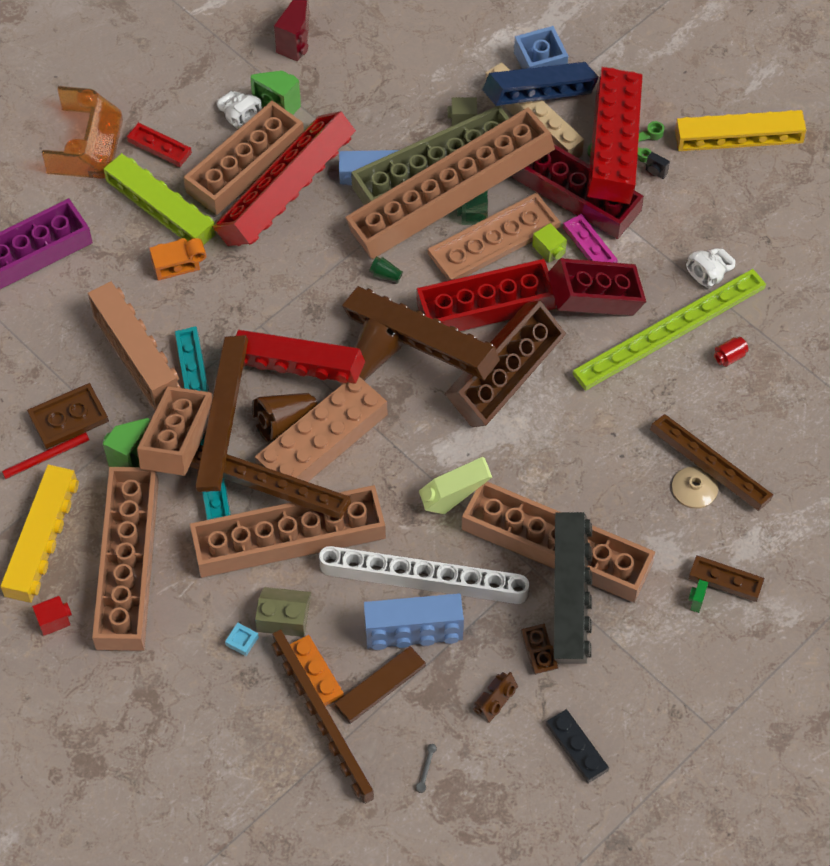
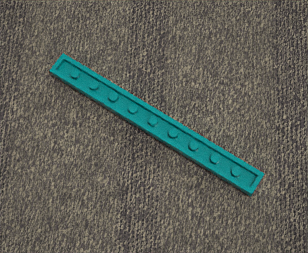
[175,326,231,520]

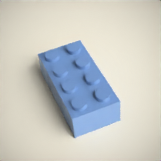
[364,593,464,650]

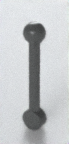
[416,744,437,793]

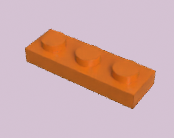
[290,635,344,706]

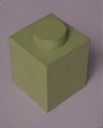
[447,97,477,126]

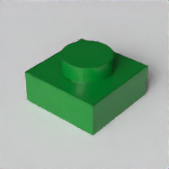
[688,580,709,613]

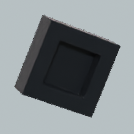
[645,152,670,179]

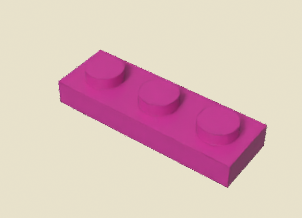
[563,214,618,263]

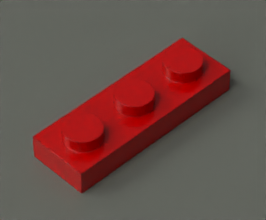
[127,122,192,167]

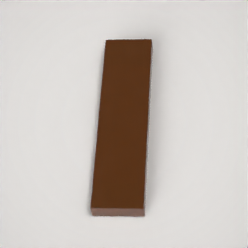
[335,646,426,724]

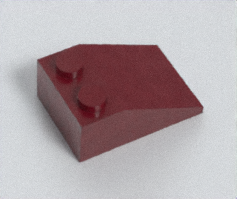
[274,0,310,62]

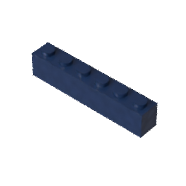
[482,62,599,106]

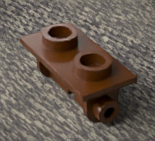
[473,672,518,723]

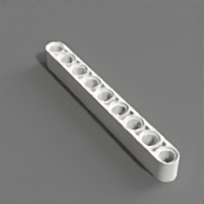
[319,546,529,604]

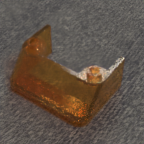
[42,86,123,179]

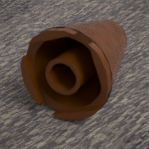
[354,319,403,381]
[252,393,318,441]

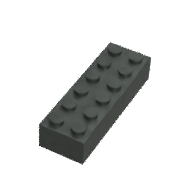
[554,512,592,664]

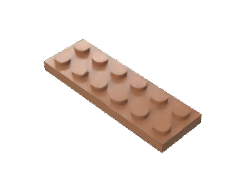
[428,192,561,281]

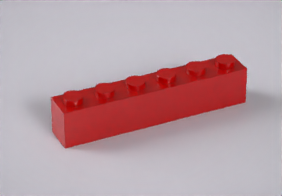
[236,329,365,384]

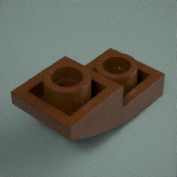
[521,623,558,675]

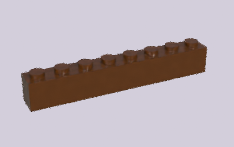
[342,286,500,380]

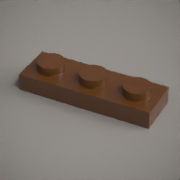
[688,555,765,602]

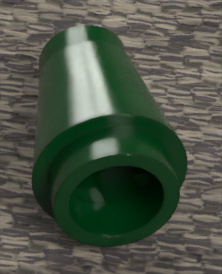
[369,256,403,283]

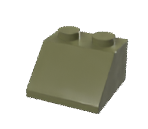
[255,587,311,637]

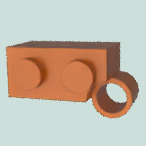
[149,238,207,281]

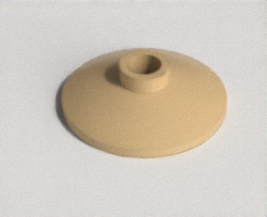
[672,467,718,509]

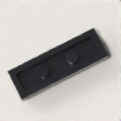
[546,709,609,784]

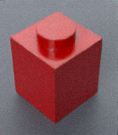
[32,596,72,636]

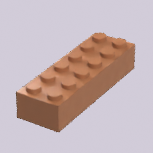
[184,100,304,215]
[88,281,180,411]
[255,377,388,482]

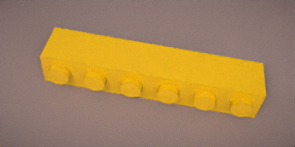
[675,110,807,152]
[0,464,79,603]

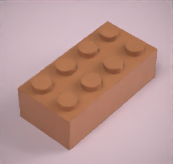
[137,386,212,476]

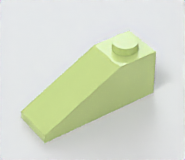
[419,457,492,514]

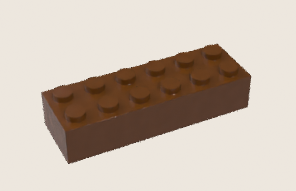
[444,300,567,427]

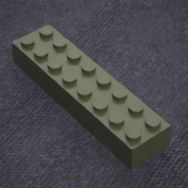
[351,106,509,205]

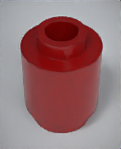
[714,337,749,367]

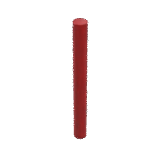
[2,432,90,479]

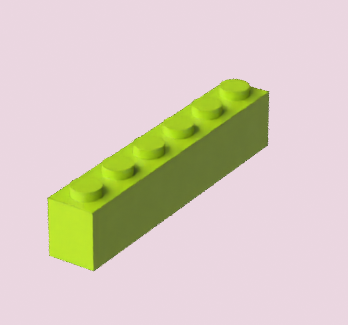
[104,153,216,245]

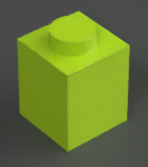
[532,223,567,263]

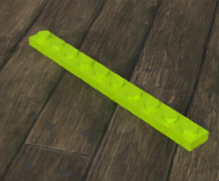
[573,269,766,391]

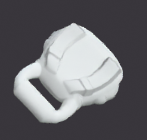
[217,91,263,130]
[686,248,735,289]

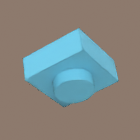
[225,623,259,656]

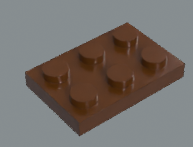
[27,383,109,449]

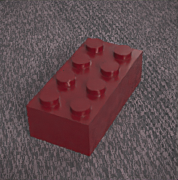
[548,258,647,316]

